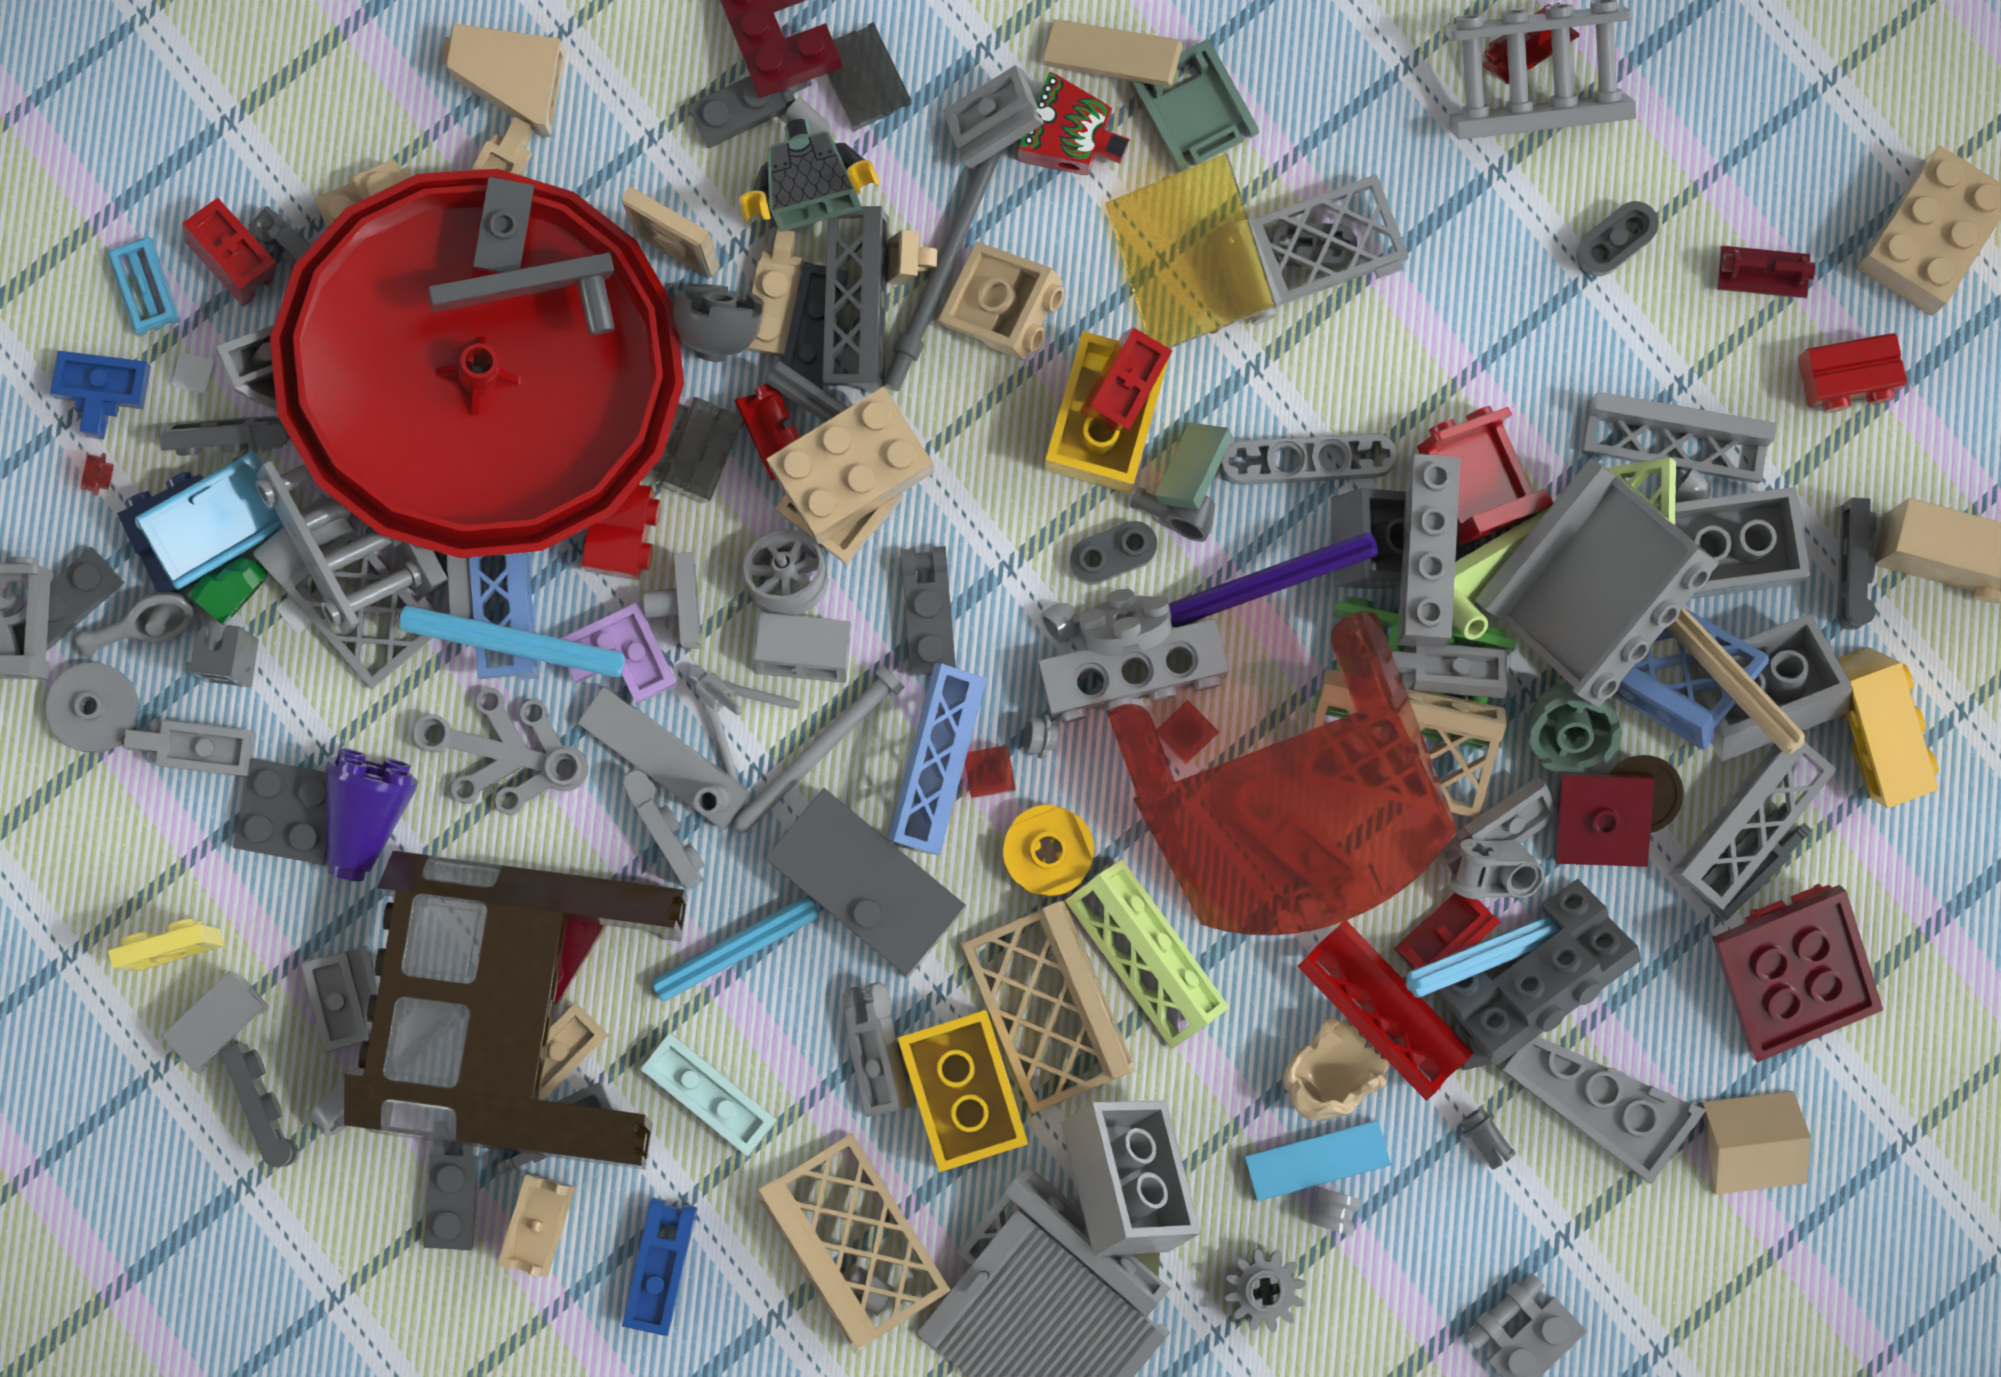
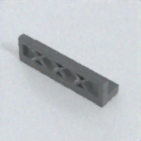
[823,206,889,392]

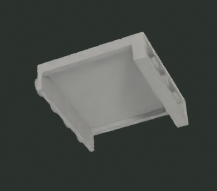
[1475,458,1719,707]

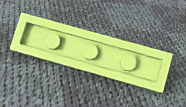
[1065,859,1230,1049]

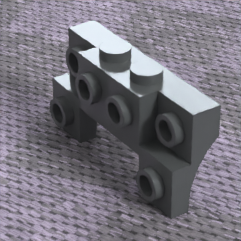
[1435,879,1641,1067]

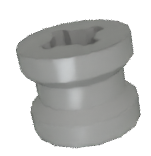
[1308,1187,1362,1236]

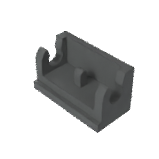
[185,625,259,688]

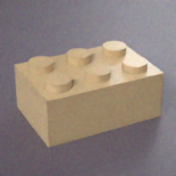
[1856,145,2001,316]
[767,386,934,545]

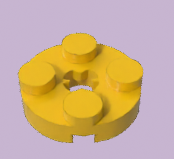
[1003,804,1094,897]

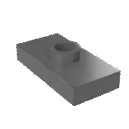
[473,177,534,273]

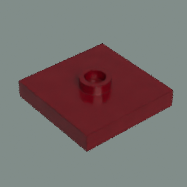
[1554,771,1655,867]

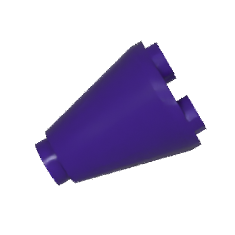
[326,748,418,882]

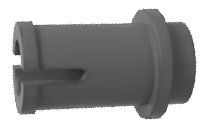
[1460,1107,1516,1170]

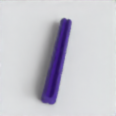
[1169,532,1378,627]

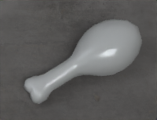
[73,592,194,657]

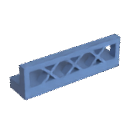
[469,552,538,680]
[887,663,987,855]

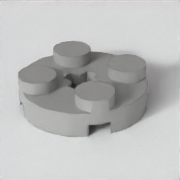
[1078,589,1172,656]

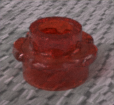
[80,452,114,496]

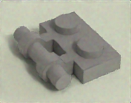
[1465,1273,1588,1377]

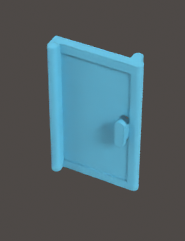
[135,451,284,589]

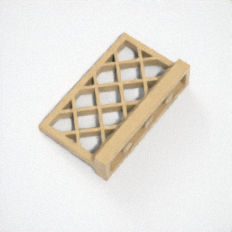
[1300,668,1507,818]
[961,901,1136,1114]
[756,1133,951,1354]

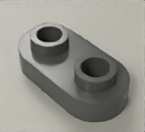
[1576,201,1659,276]
[1070,521,1157,585]

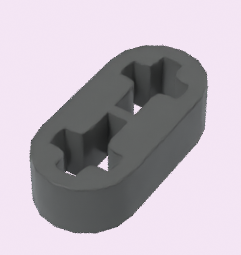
[1272,222,1358,269]

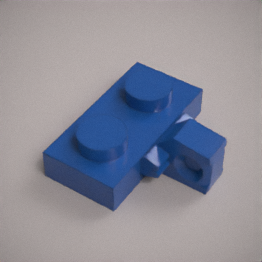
[50,351,151,440]

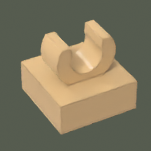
[886,229,937,285]

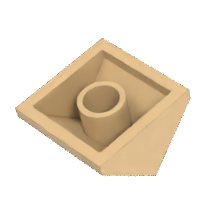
[1701,1091,1811,1194]

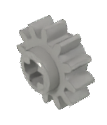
[1224,1249,1307,1332]

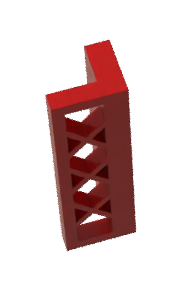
[1297,919,1474,1101]

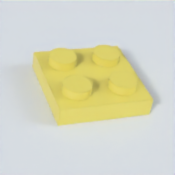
[108,919,224,972]

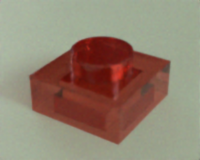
[1154,700,1219,765]
[965,745,1016,799]

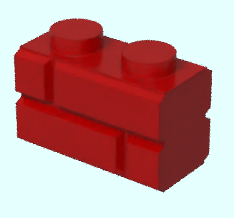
[1798,333,1907,413]

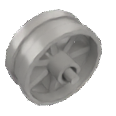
[743,529,829,616]

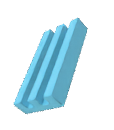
[107,236,181,337]

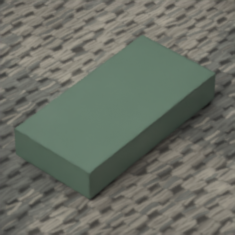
[1154,422,1233,510]

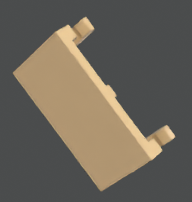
[497,1174,576,1277]

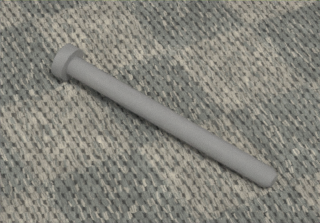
[733,665,905,833]

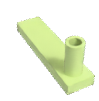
[1452,507,1550,640]

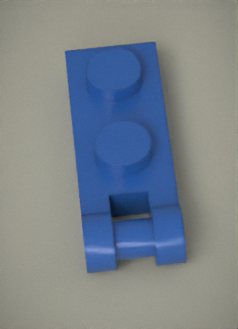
[622,1197,698,1336]

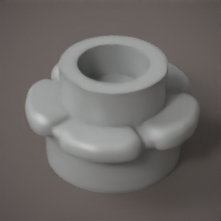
[1023,714,1058,759]

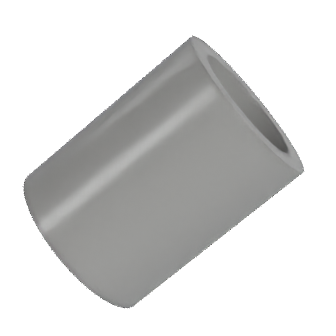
[850,1266,895,1316]

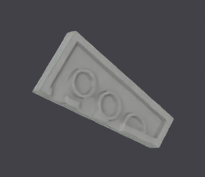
[1501,1036,1706,1184]

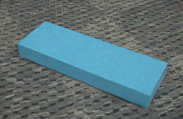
[1244,1120,1391,1202]

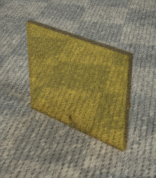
[1105,154,1276,348]

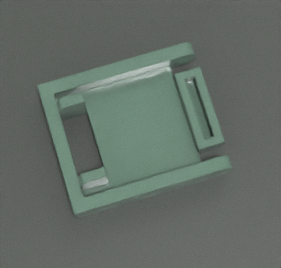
[1130,38,1259,174]

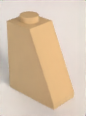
[442,23,566,137]

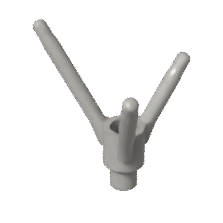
[686,665,800,782]

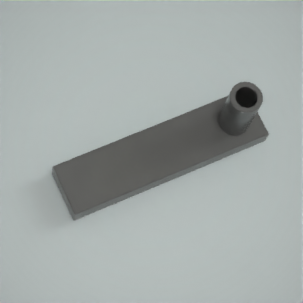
[427,253,615,335]

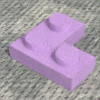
[560,602,678,704]

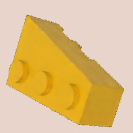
[1837,647,1939,808]

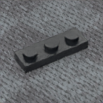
[780,262,849,397]

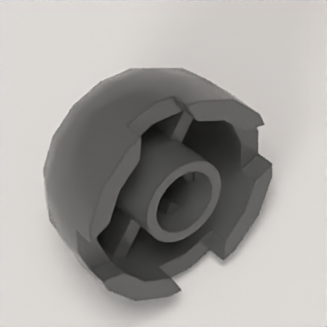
[672,284,764,362]

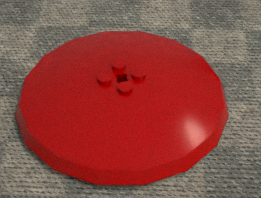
[270,168,685,558]

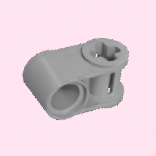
[1449,839,1544,900]

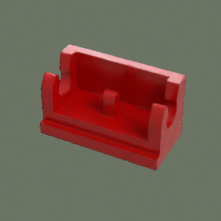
[182,197,277,307]
[1079,327,1173,431]
[1393,892,1501,970]

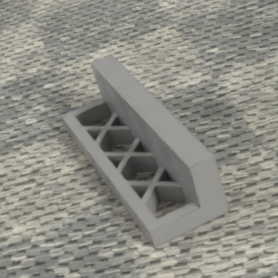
[1582,392,1777,484]
[1669,742,1837,910]

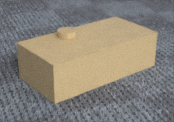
[1874,498,2001,604]

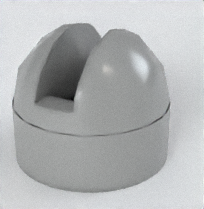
[1675,467,1710,502]
[1041,603,1079,643]

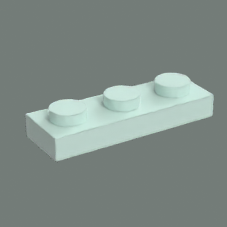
[640,1033,778,1157]

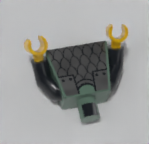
[739,119,881,232]

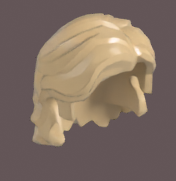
[1283,1018,1390,1121]

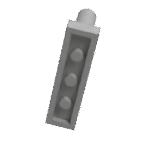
[577,686,752,830]

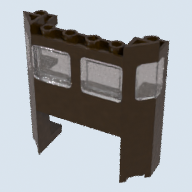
[344,850,688,1170]

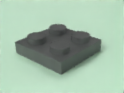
[233,758,327,866]

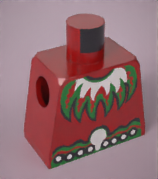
[1018,72,1130,175]

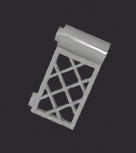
[1209,174,1409,325]
[253,494,437,690]

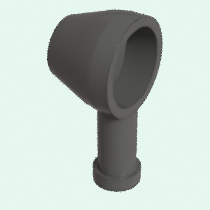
[1130,487,1215,542]

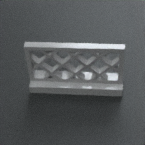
[956,1166,1171,1317]

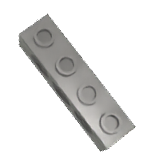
[1397,454,1461,649]
[1038,618,1229,723]

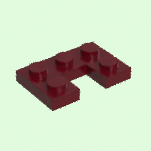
[720,0,843,99]

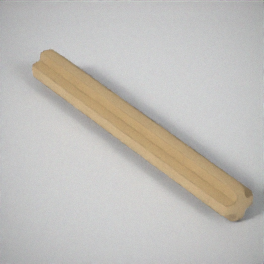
[1666,606,1805,755]

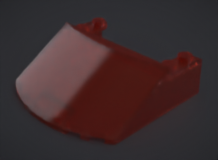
[1106,611,1458,936]

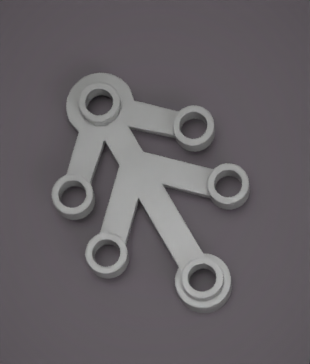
[413,688,588,815]

